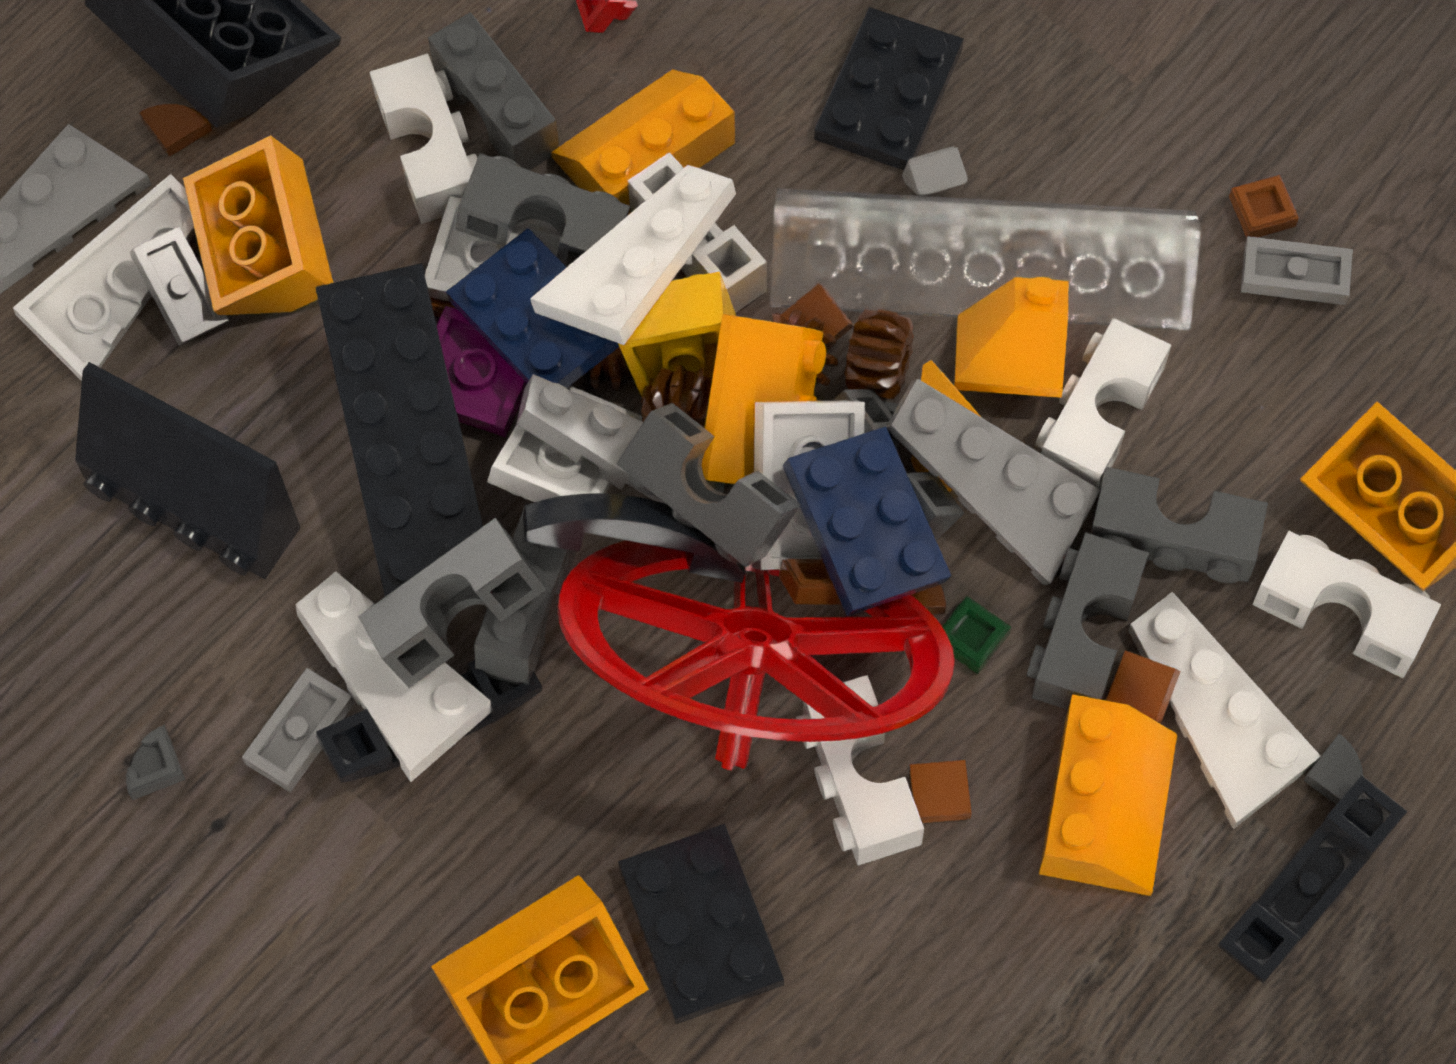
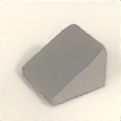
[902,146,968,196]

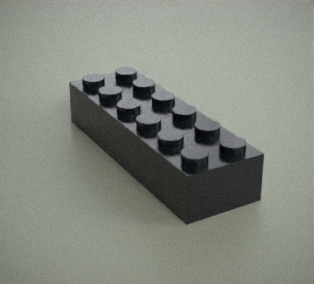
[315,263,483,597]

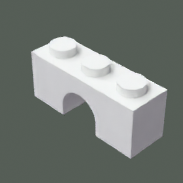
[369,54,478,224]
[628,152,767,313]
[1035,318,1171,489]
[1252,531,1441,678]
[796,675,924,865]

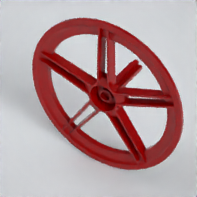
[558,540,955,771]

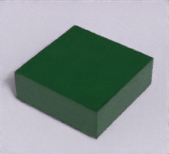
[942,596,1011,674]

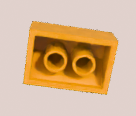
[551,69,735,215]
[183,135,333,315]
[702,314,826,484]
[1300,402,1456,592]
[1039,694,1177,896]
[431,875,649,1064]

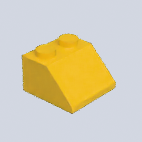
[618,271,736,397]

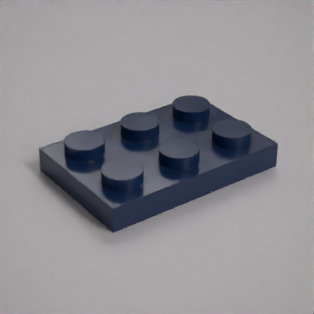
[446,228,619,388]
[782,426,951,617]

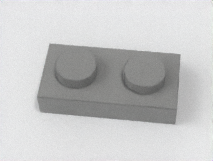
[130,227,229,346]
[1240,236,1353,305]
[242,668,355,793]

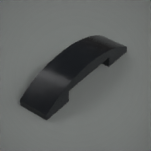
[523,493,745,583]
[316,660,543,783]
[1218,775,1407,983]

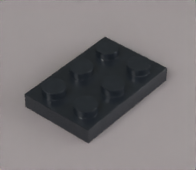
[814,7,964,170]
[618,824,784,1024]

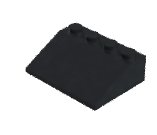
[84,0,341,128]
[75,362,301,579]

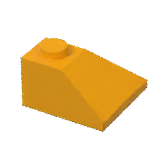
[954,277,1069,398]

